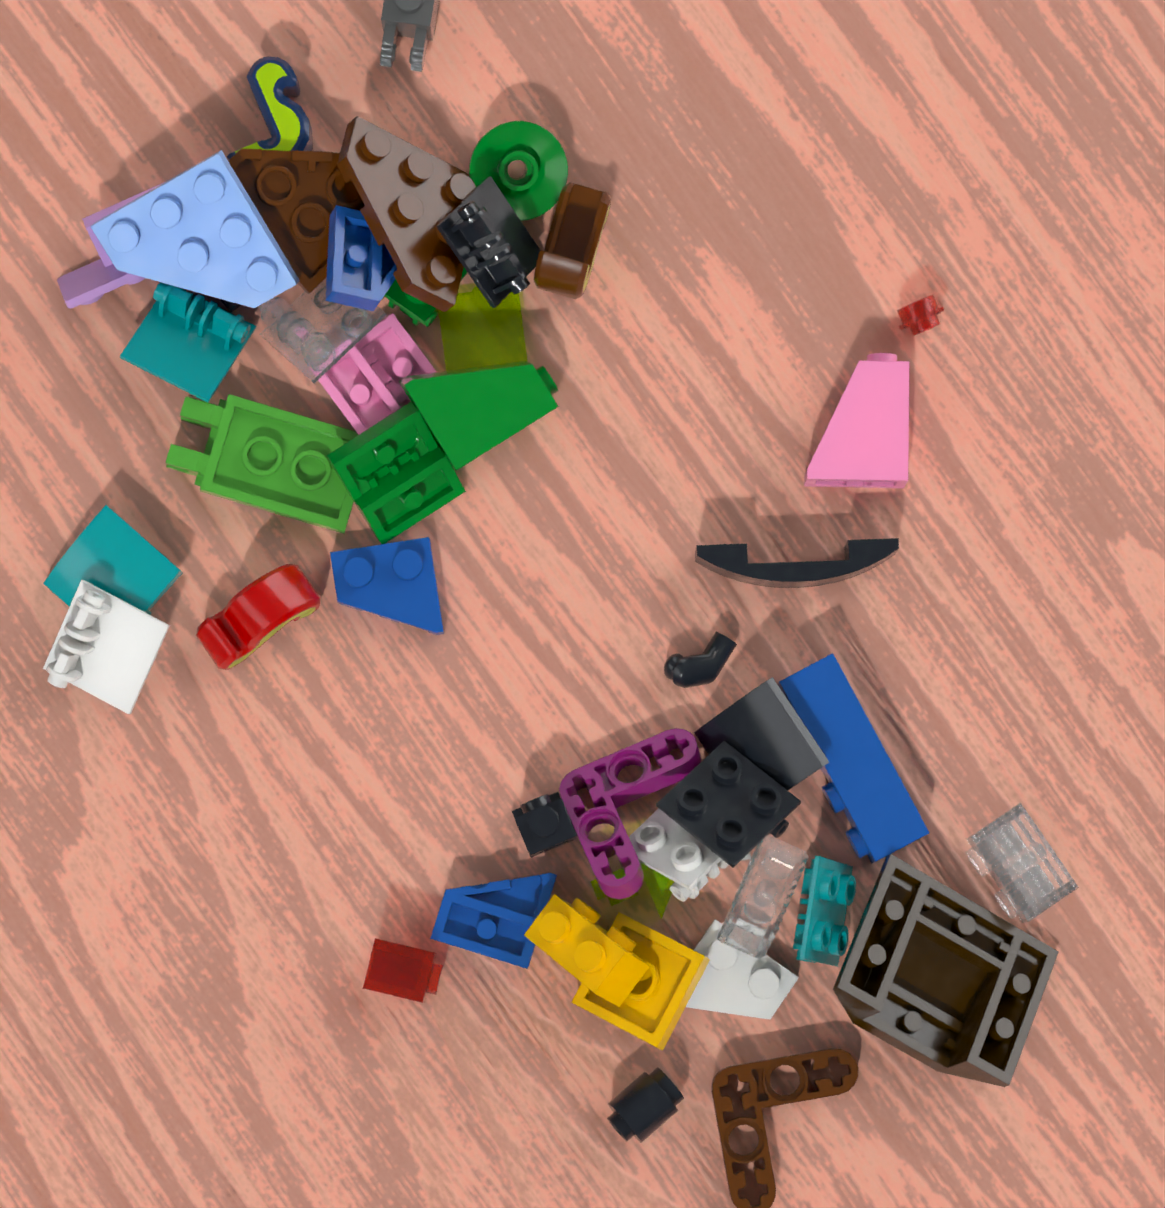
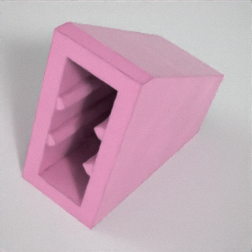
[804,353,909,488]

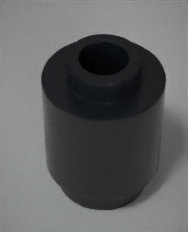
[607,1067,684,1143]

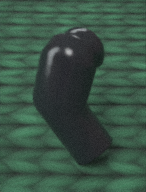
[664,632,737,688]

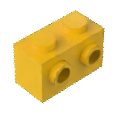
[524,894,650,1007]

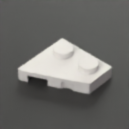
[686,919,799,1020]

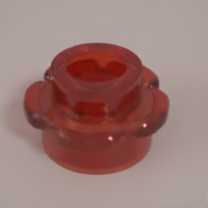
[897,295,945,336]

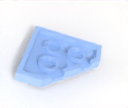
[90,150,299,308]

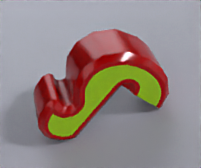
[196,564,320,670]

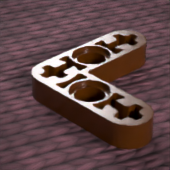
[711,1048,858,1208]

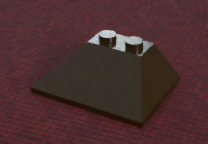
[833,854,1059,1087]

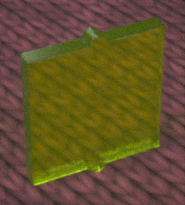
[438,286,528,371]

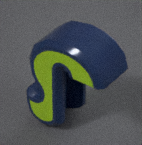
[226,56,313,160]

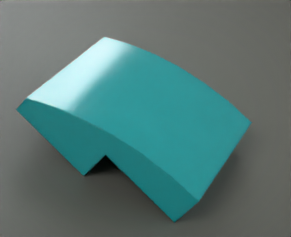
[43,505,183,615]

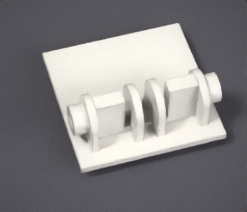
[43,580,170,714]
[629,808,729,902]

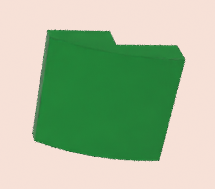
[327,402,466,544]

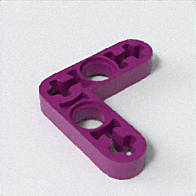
[559,728,701,899]

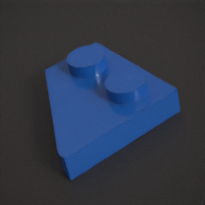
[330,537,444,635]
[430,873,557,969]

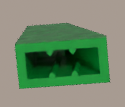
[398,361,559,471]

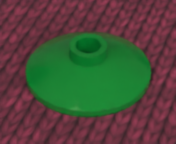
[469,121,568,221]

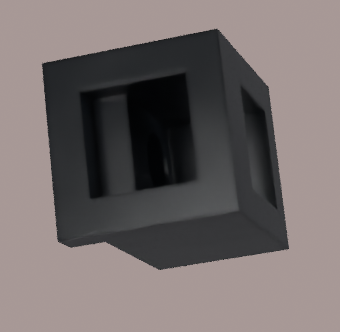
[512,792,577,858]

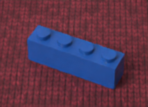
[778,653,929,864]

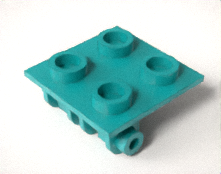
[120,282,256,403]
[793,856,856,967]

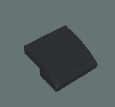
[694,677,829,790]

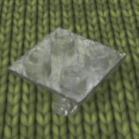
[259,278,387,384]

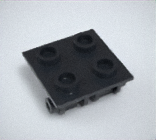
[436,176,541,309]
[656,741,801,868]

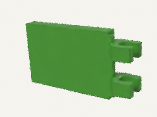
[165,394,358,534]

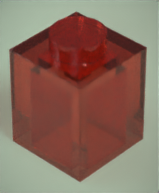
[363,938,443,1003]

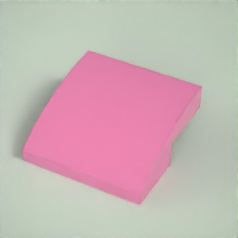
[310,313,436,435]

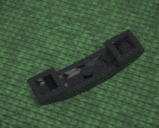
[695,538,899,588]

